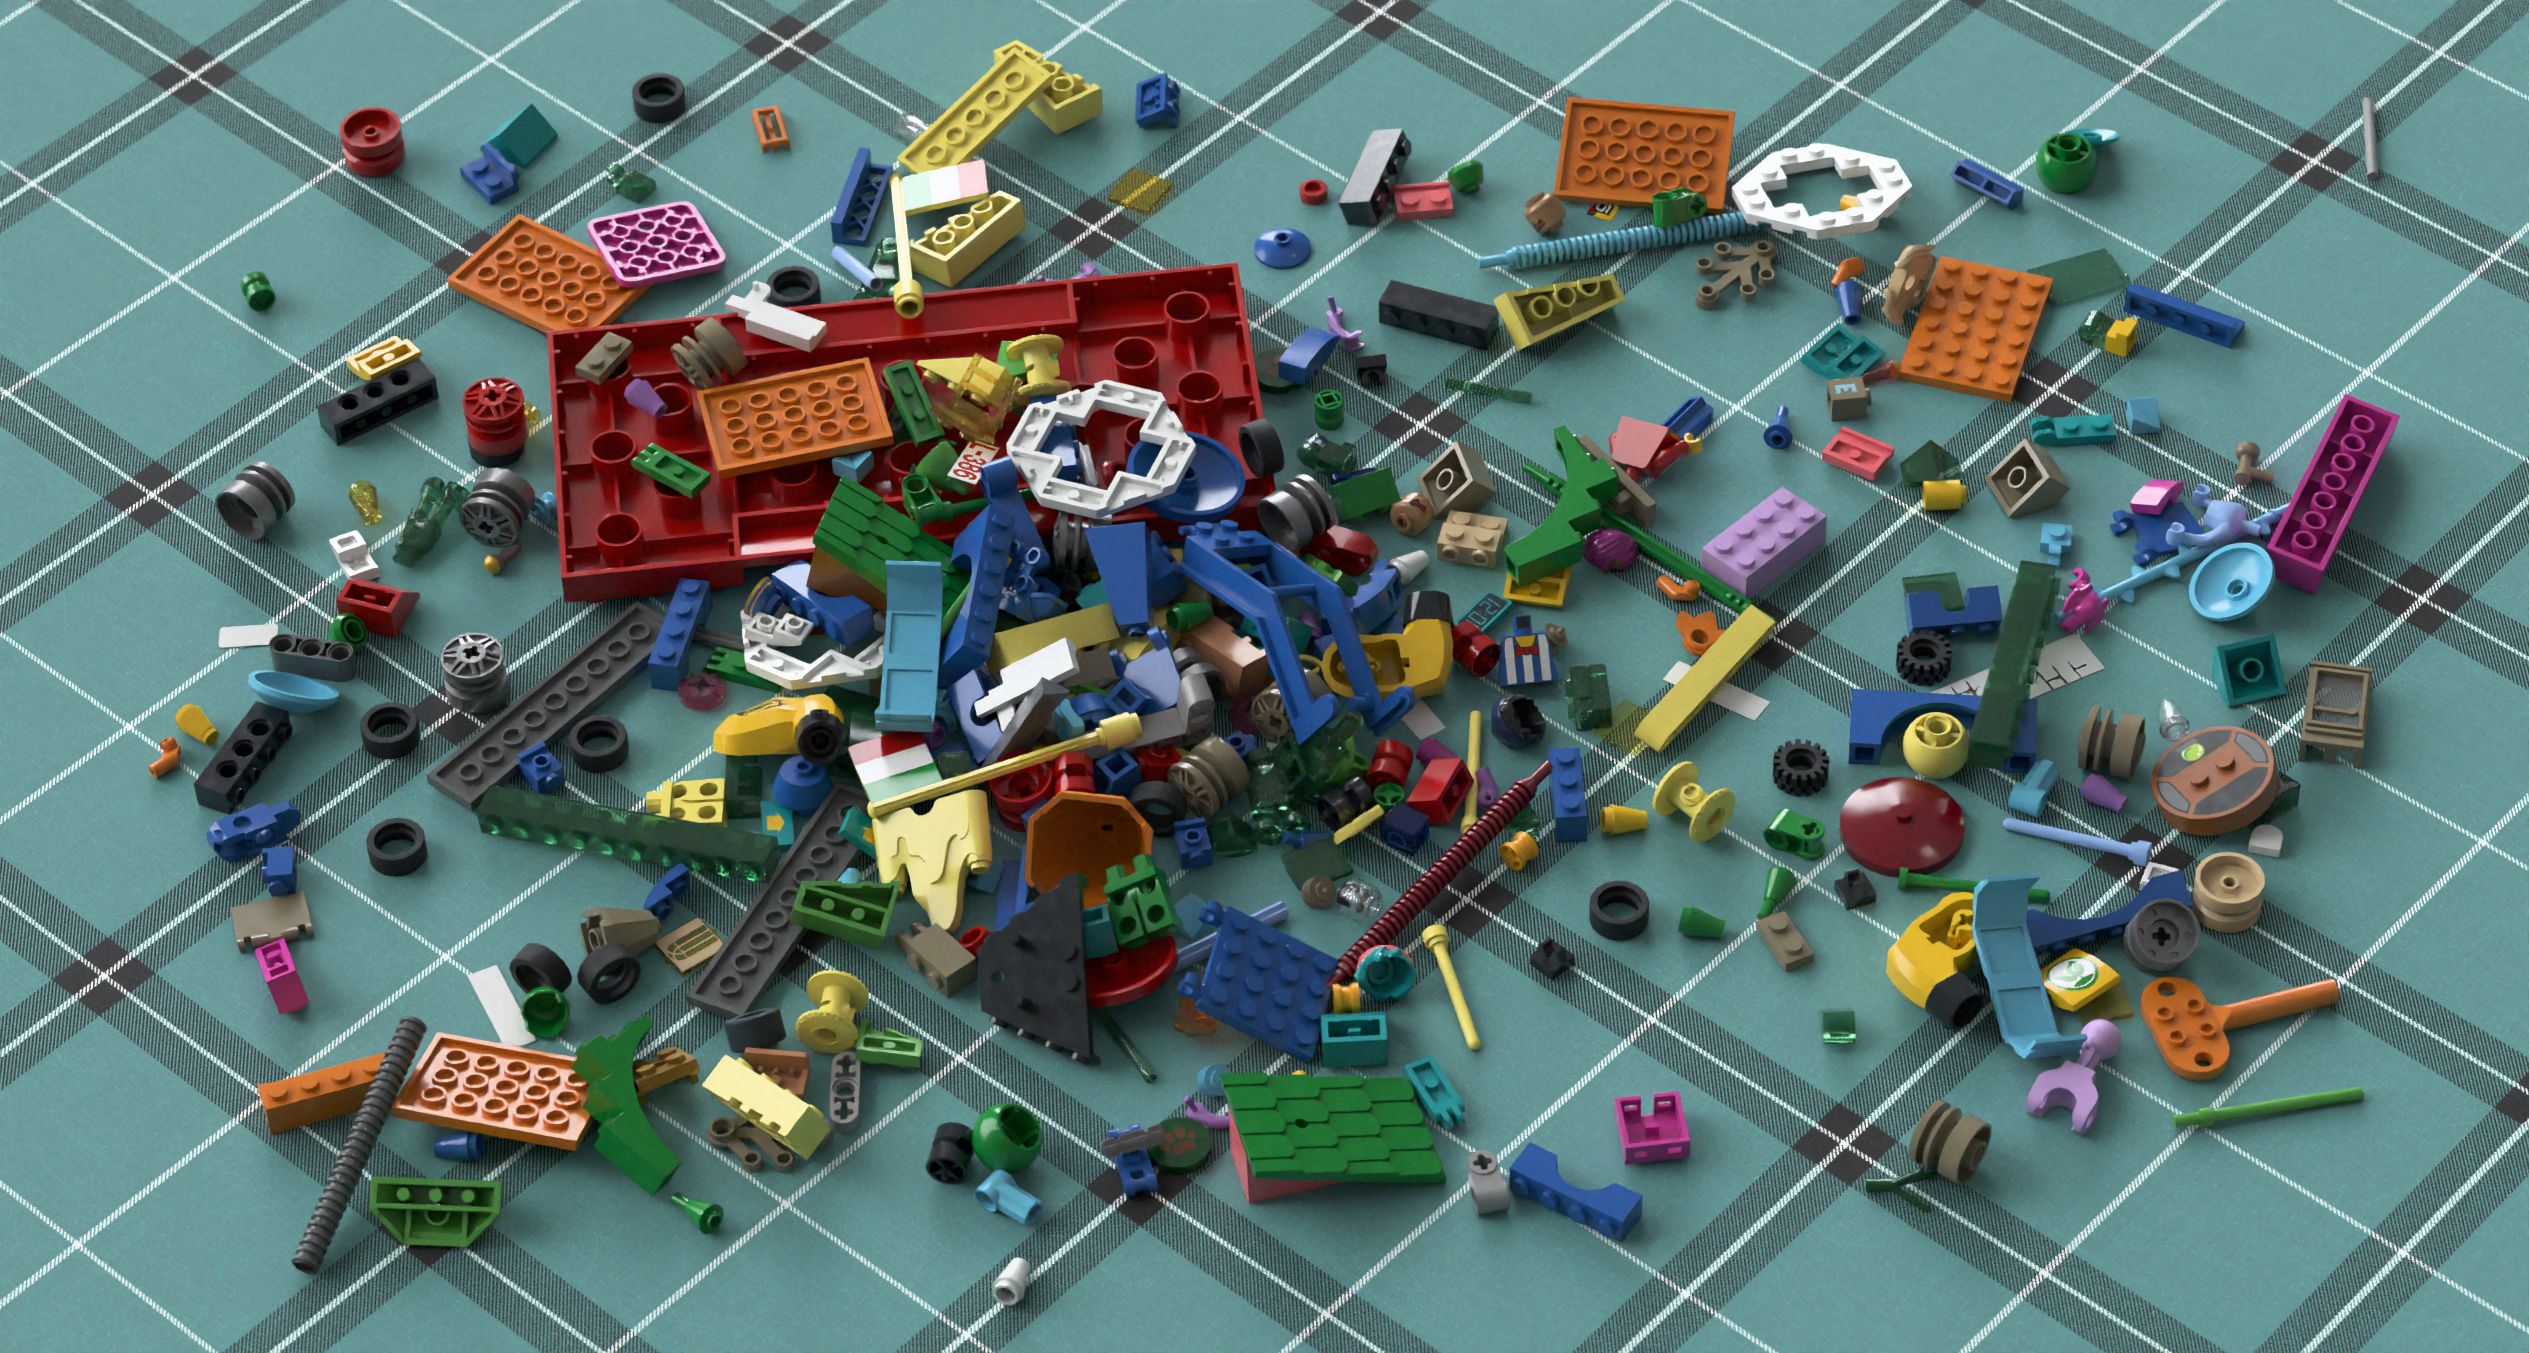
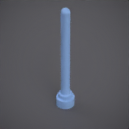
[2003,818,2152,867]

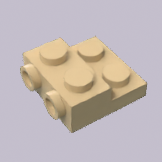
[1437,510,1508,569]

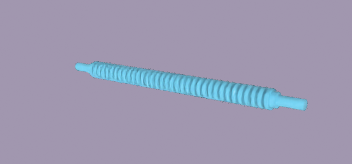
[1477,212,1772,269]

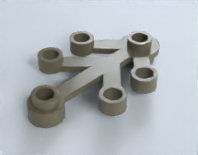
[1696,240,1778,311]
[706,1115,833,1173]

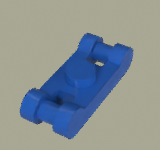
[1107,1123,1158,1198]

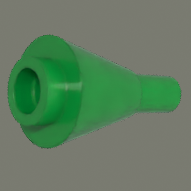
[1757,867,1797,920]
[671,1192,723,1234]

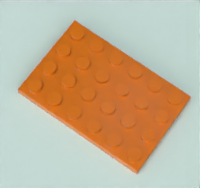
[1554,97,1735,215]
[447,214,653,334]
[1897,256,2053,403]
[696,357,894,479]
[391,1032,595,1151]

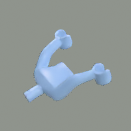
[2166,484,2262,547]

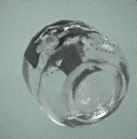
[1336,878,1383,924]

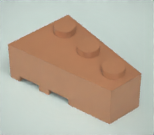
[1178,615,1269,706]

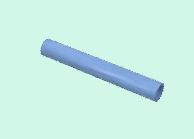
[832,246,883,291]

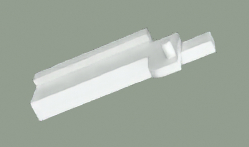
[725,281,827,352]
[974,638,1080,732]

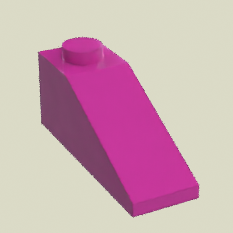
[255,938,310,1015]

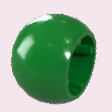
[2036,133,2097,194]
[972,1103,1043,1174]

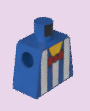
[1498,615,1559,686]

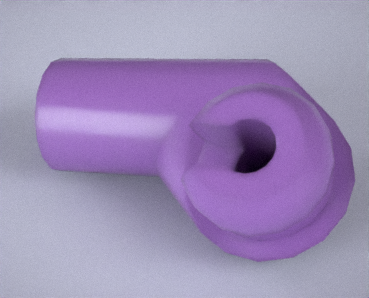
[1475,767,1500,810]

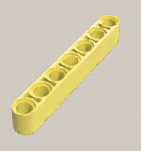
[1634,604,1777,753]

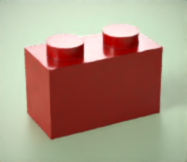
[1406,758,1474,824]

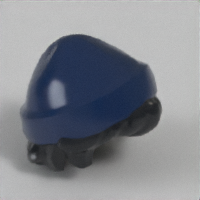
[1491,693,1546,748]

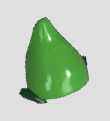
[910,439,970,495]

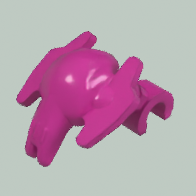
[2059,568,2109,633]

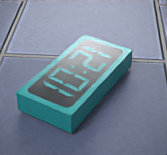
[1453,589,1513,635]

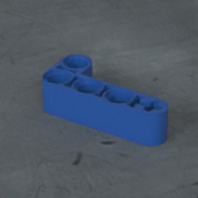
[979,456,1051,575]

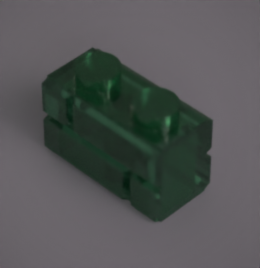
[1564,663,1612,732]

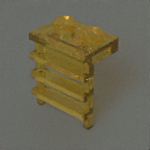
[929,353,1023,444]

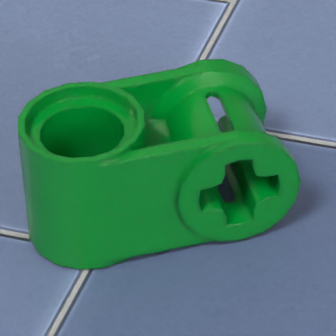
[1652,187,1707,228]
[902,473,947,530]
[1763,809,1825,860]

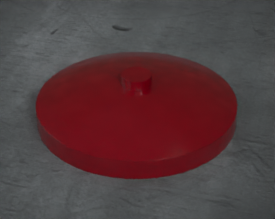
[1839,777,1965,878]

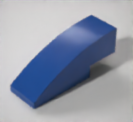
[1278,327,1341,386]

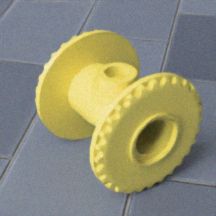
[1006,334,1072,406]
[1652,761,1736,843]
[796,970,869,1055]

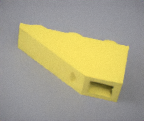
[917,357,1014,409]

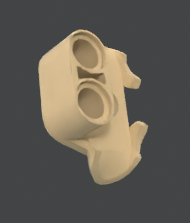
[1882,245,1937,326]

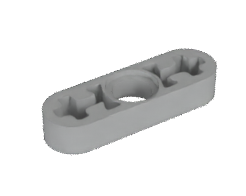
[829,1051,862,1134]

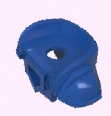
[998,540,1069,624]

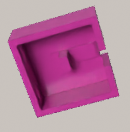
[1614,1091,1690,1165]

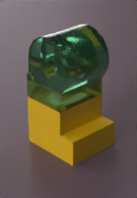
[2078,311,2138,358]

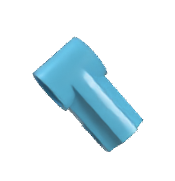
[2008,759,2060,818]
[974,1169,1043,1226]

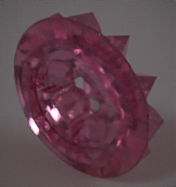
[678,670,727,710]
[1230,694,1261,734]

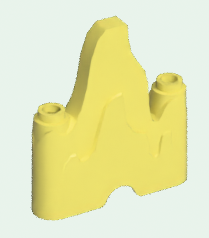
[871,790,992,934]

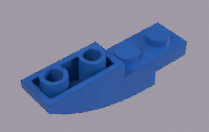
[1350,559,1404,635]

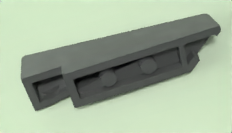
[973,677,1069,791]

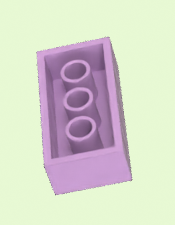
[1701,487,1827,599]

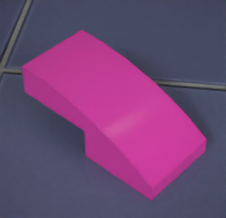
[2130,479,2184,515]

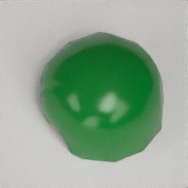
[521,986,569,1038]

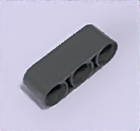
[269,634,357,682]

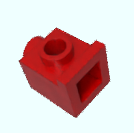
[1133,744,1182,783]

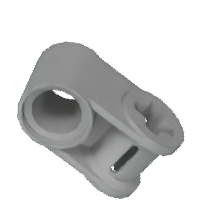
[1468,1150,1510,1215]

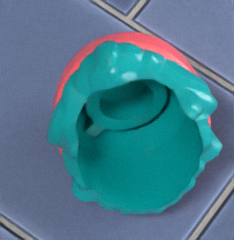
[1354,945,1417,1002]

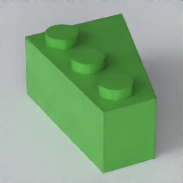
[789,881,901,950]

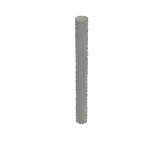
[2362,97,2379,180]

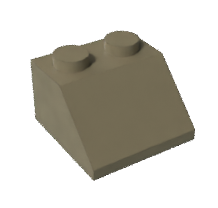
[1985,438,2071,519]
[1417,440,1497,520]

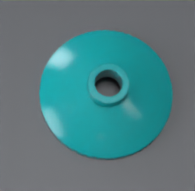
[2064,129,2119,153]

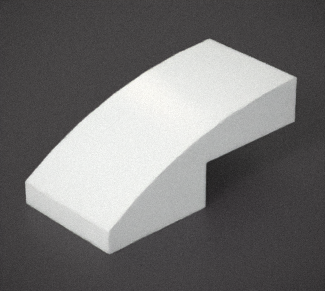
[329,530,380,580]

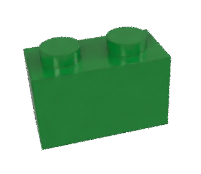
[1328,467,1400,524]

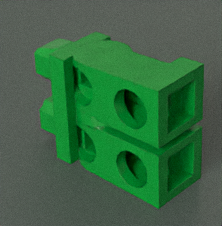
[1102,853,1185,951]

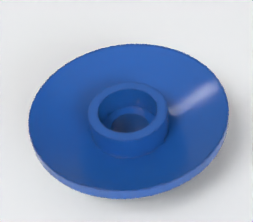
[1254,228,1311,269]

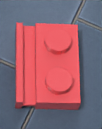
[1393,181,1454,221]
[1822,426,1895,481]

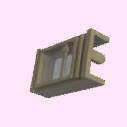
[2298,660,2373,769]

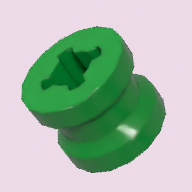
[1374,782,1405,822]

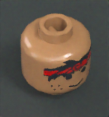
[1524,191,1566,235]
[1390,492,1434,536]

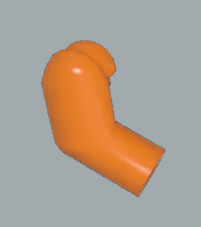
[1830,257,1864,288]
[1656,574,1701,601]
[148,737,181,779]

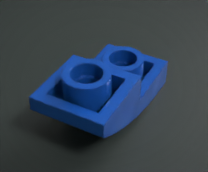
[644,862,690,922]

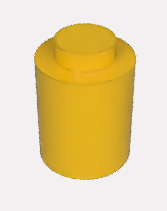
[1923,480,1967,511]

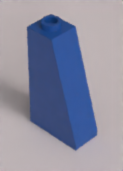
[1085,522,1154,639]

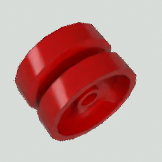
[340,107,405,177]

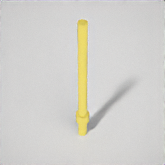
[1460,711,1482,835]

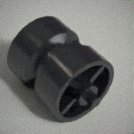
[1048,569,1096,611]
[1316,775,1375,832]
[926,1122,974,1185]

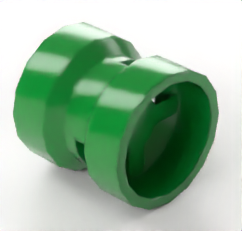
[240,272,276,311]
[1314,389,1344,431]

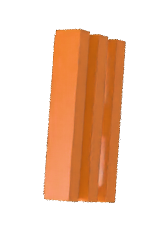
[751,105,790,153]

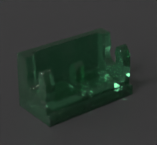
[725,755,763,820]

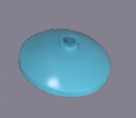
[2189,543,2275,622]
[247,670,339,716]

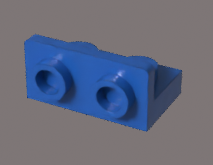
[1135,72,1181,129]
[460,142,520,205]

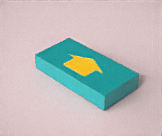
[760,800,795,854]
[838,807,877,861]

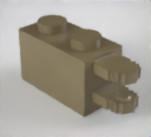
[894,921,978,998]

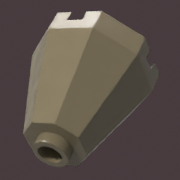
[579,907,661,971]

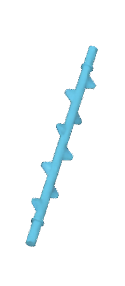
[2053,502,2290,625]

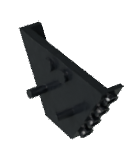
[977,871,1100,1065]

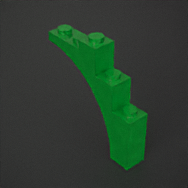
[1504,425,1620,587]
[571,1015,682,1196]

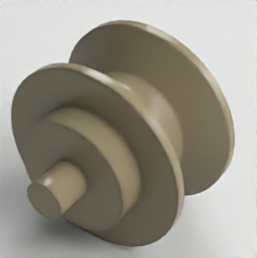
[1538,623,1568,656]
[1302,876,1337,909]

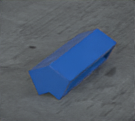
[1949,159,2024,210]
[1661,396,1714,440]

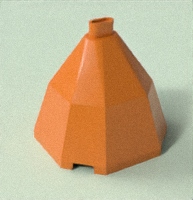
[1025,790,1154,909]

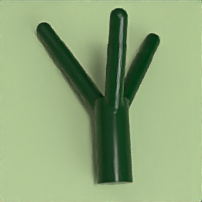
[1865,1168,1938,1213]

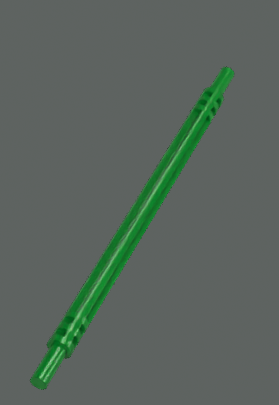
[1523,462,1777,626]

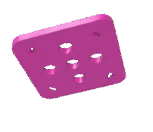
[587,202,726,288]

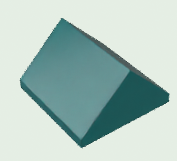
[480,103,558,169]
[2212,634,2287,707]

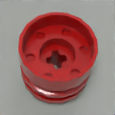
[462,377,529,456]
[989,750,1055,833]

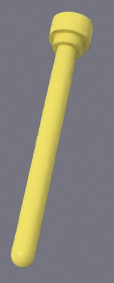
[1422,924,1480,1050]

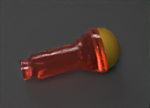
[1861,360,1901,385]

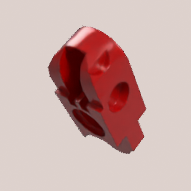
[1300,525,1379,576]

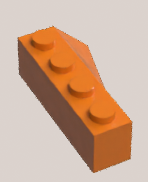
[256,1052,385,1135]

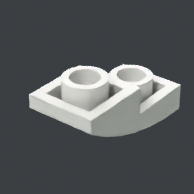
[744,612,814,646]

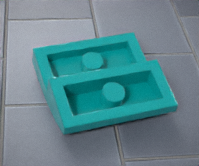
[1800,323,1885,380]

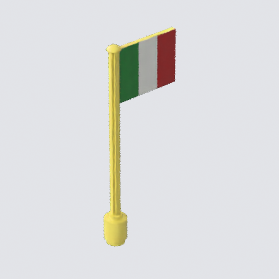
[888,159,989,319]
[847,712,1143,819]

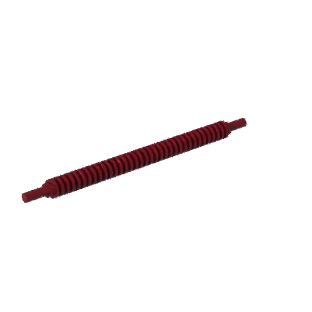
[1326,761,1554,994]

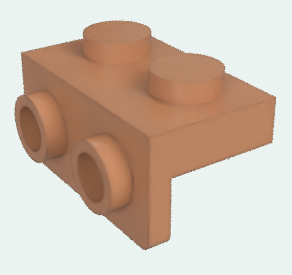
[744,1047,811,1102]

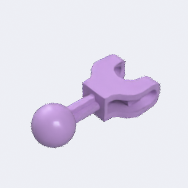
[2027,1019,2121,1135]

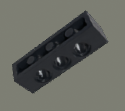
[317,358,439,446]
[194,701,293,815]

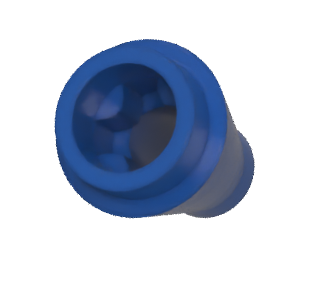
[1835,280,1864,325]
[434,1131,484,1162]

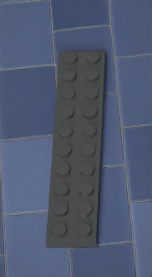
[427,601,665,811]
[686,782,886,1019]

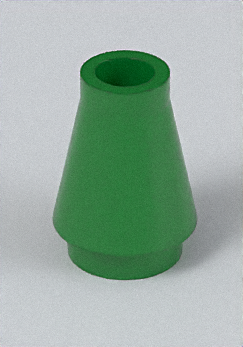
[1166,601,1213,633]
[1678,906,1726,939]

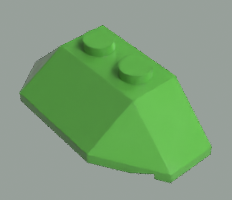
[370,1177,503,1247]

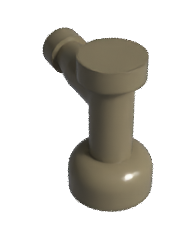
[2233,441,2274,485]

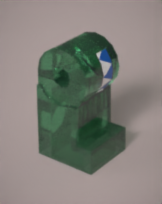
[1297,433,1356,482]

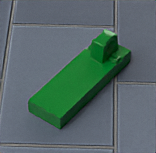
[883,360,945,448]

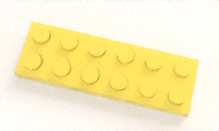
[897,47,1054,175]

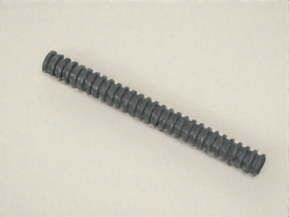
[291,1016,427,1274]

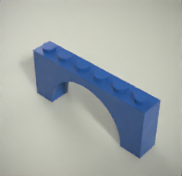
[938,504,1016,689]
[1848,689,2038,774]

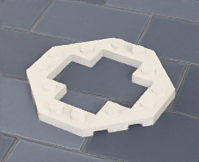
[1732,143,1912,240]
[1007,380,1196,519]
[741,592,887,690]

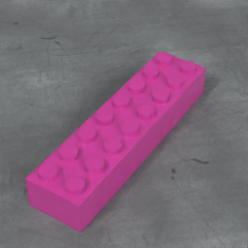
[2266,394,2400,594]

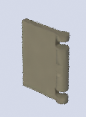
[230,891,314,952]

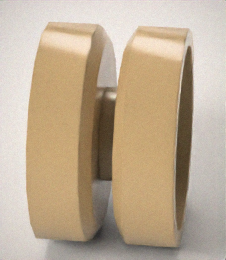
[2192,852,2265,933]

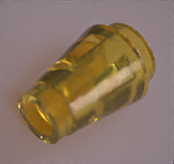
[348,480,381,525]

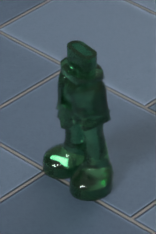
[392,477,471,567]

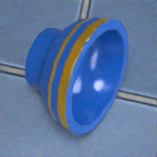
[744,577,783,617]

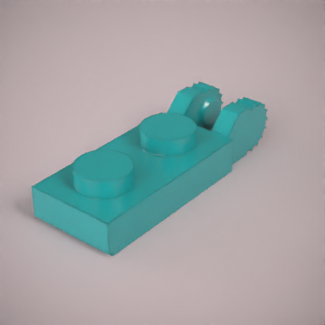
[2030,414,2116,447]

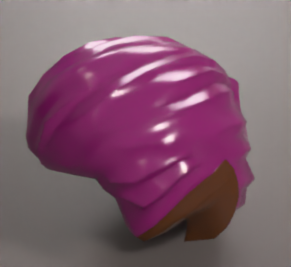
[1582,528,1639,574]

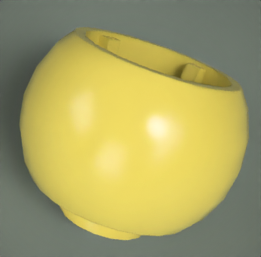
[1902,712,1970,779]

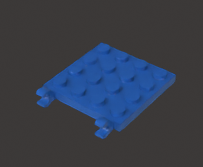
[1176,900,1339,1064]

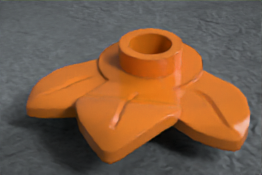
[1676,611,1726,656]

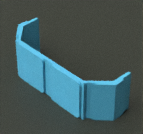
[875,560,943,732]
[1971,873,2088,1059]

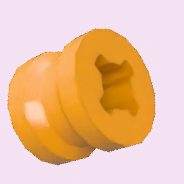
[1499,831,1539,871]
[1332,982,1361,1014]

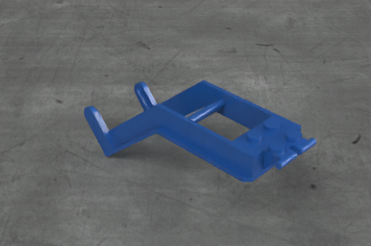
[1178,520,1416,745]

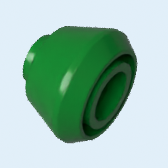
[1447,160,1484,195]
[328,613,367,652]

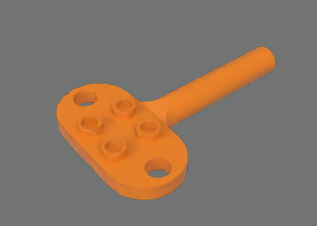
[2140,977,2339,1081]

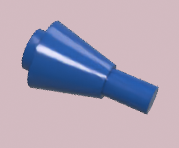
[1763,406,1793,449]

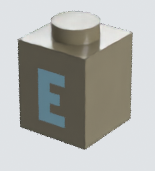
[1826,377,1871,421]

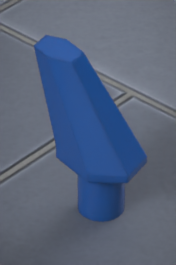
[1282,829,1333,853]

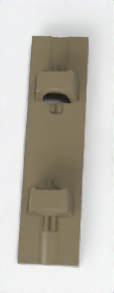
[1578,435,1657,529]

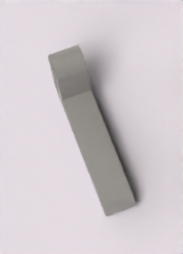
[1060,673,1215,771]

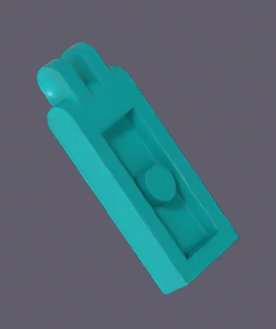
[1403,1055,1465,1130]

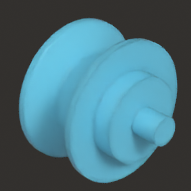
[531,492,558,525]
[1197,1064,1231,1098]

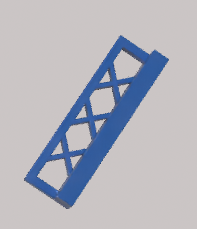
[831,147,894,247]
[2124,284,2245,349]
[994,844,1032,932]

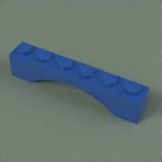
[2026,870,2193,957]

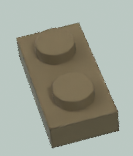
[575,332,634,385]
[1756,911,1814,972]

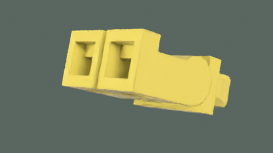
[644,778,729,843]

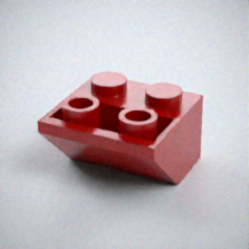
[336,579,420,638]

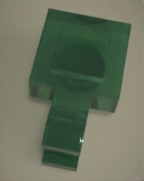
[606,162,657,205]
[1505,804,1541,849]

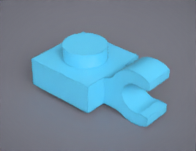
[2040,523,2072,568]
[1052,698,1085,742]

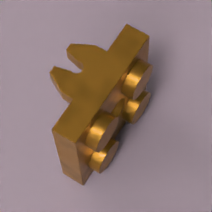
[632,1047,700,1106]

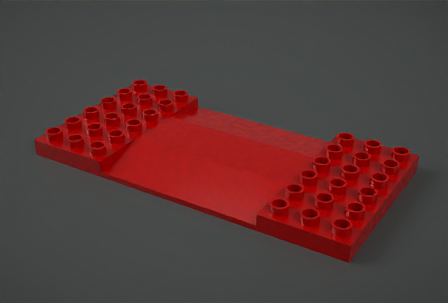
[547,262,1276,603]

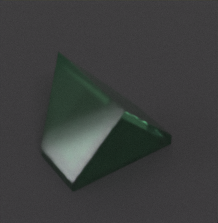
[1900,440,1963,488]

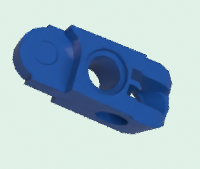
[207,801,301,862]

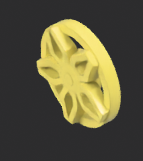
[1333,804,1385,845]

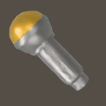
[483,543,520,574]

